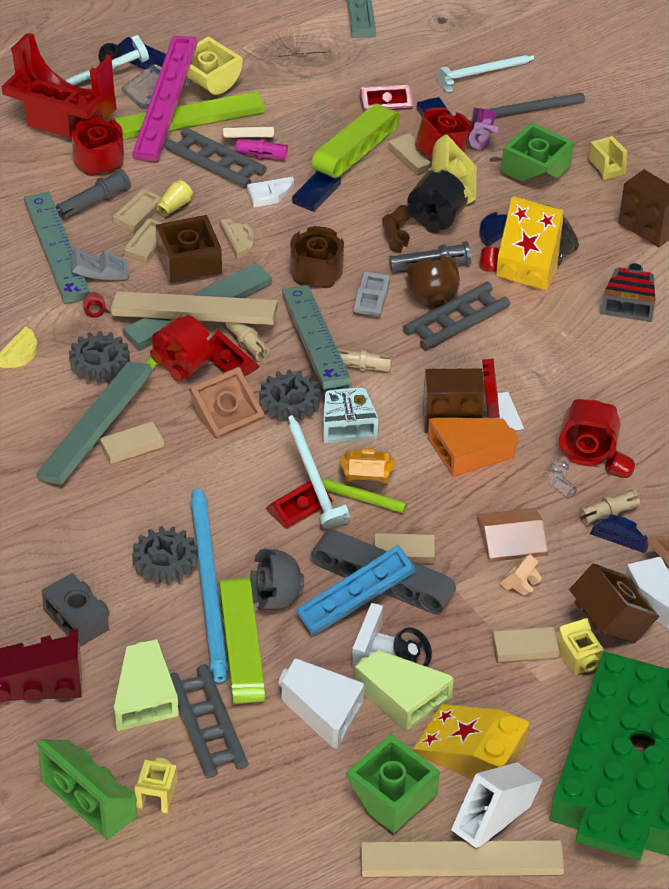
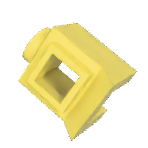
[589,136,627,181]
[558,618,604,676]
[134,758,178,813]

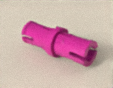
[235,138,288,161]

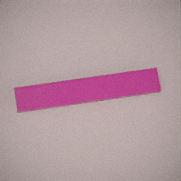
[132,36,198,161]

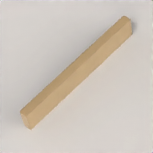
[111,291,278,325]
[361,840,564,877]

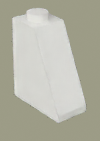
[279,658,365,749]
[451,762,543,848]

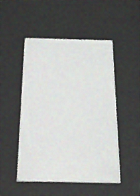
[483,392,524,430]

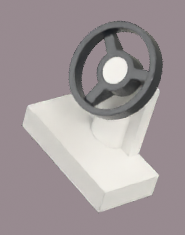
[352,603,432,669]

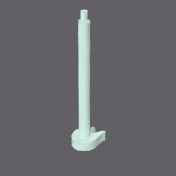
[65,35,149,85]
[436,55,534,93]
[288,415,350,529]

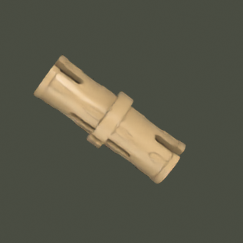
[226,322,270,361]
[337,348,392,373]
[579,489,640,526]

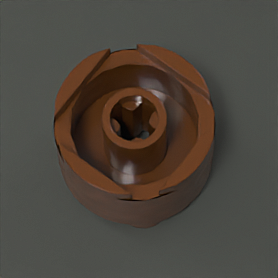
[290,226,344,288]

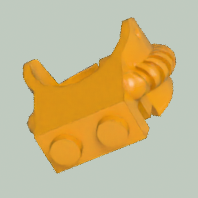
[339,448,395,485]

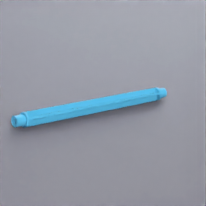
[190,489,229,683]

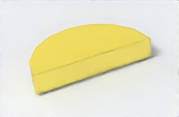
[0,326,38,368]

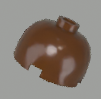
[405,256,460,307]

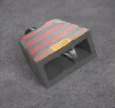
[601,263,656,322]

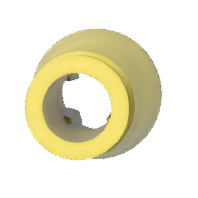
[156,180,193,217]

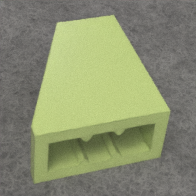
[114,639,178,731]
[355,650,454,731]

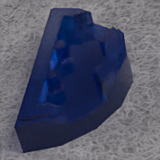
[479,212,507,247]
[590,515,649,553]

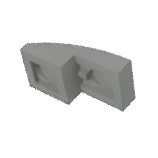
[70,248,130,280]
[353,271,390,316]

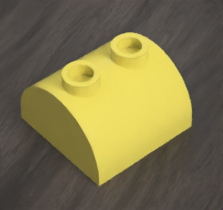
[187,36,243,95]
[428,134,477,204]

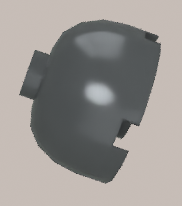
[250,548,304,610]

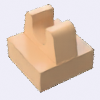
[499,554,542,596]

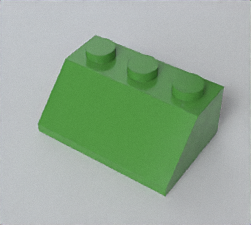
[37,739,137,840]

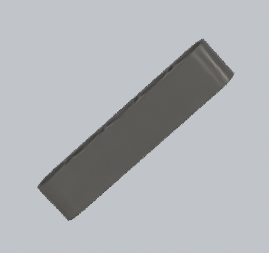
[310,529,456,614]

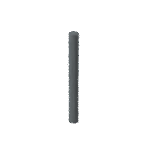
[489,93,585,118]

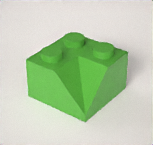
[501,122,574,182]
[346,734,440,833]

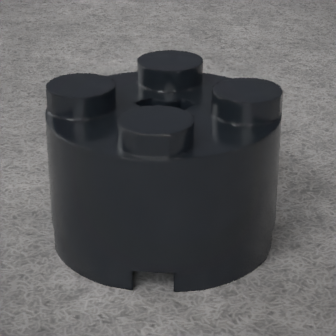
[406,170,468,233]

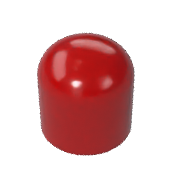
[479,246,500,272]
[83,292,106,317]
[605,451,635,478]

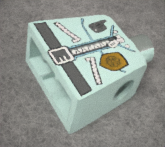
[323,385,378,443]

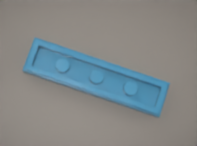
[296,545,416,637]

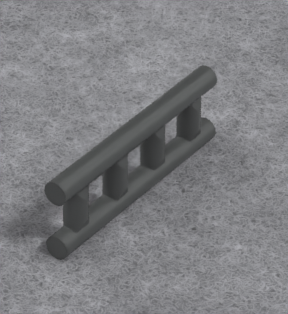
[165,127,267,188]
[402,282,510,351]
[170,664,249,778]

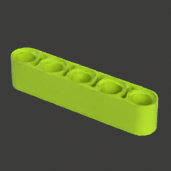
[311,104,400,178]
[219,577,265,704]

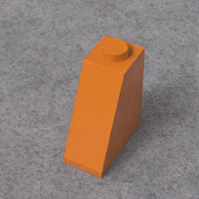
[428,418,518,477]

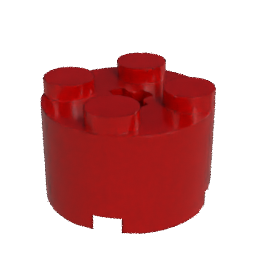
[415,108,472,162]
[72,117,124,176]
[150,314,215,382]
[559,399,621,466]

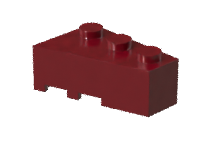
[0,628,82,702]

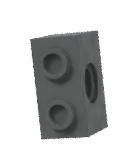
[42,573,110,646]

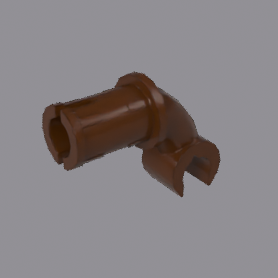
[382,205,411,252]

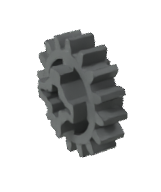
[69,331,130,383]
[259,370,321,422]
[132,526,198,585]

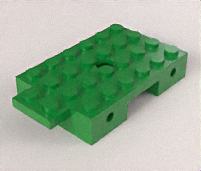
[550,651,669,861]

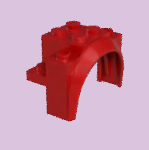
[1,33,117,138]

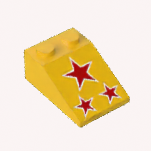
[496,196,564,291]
[413,704,530,780]

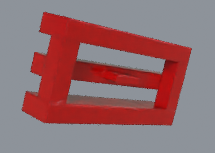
[482,358,500,418]

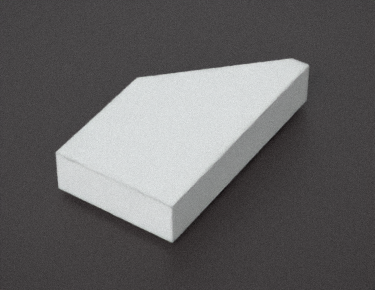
[247,177,294,208]

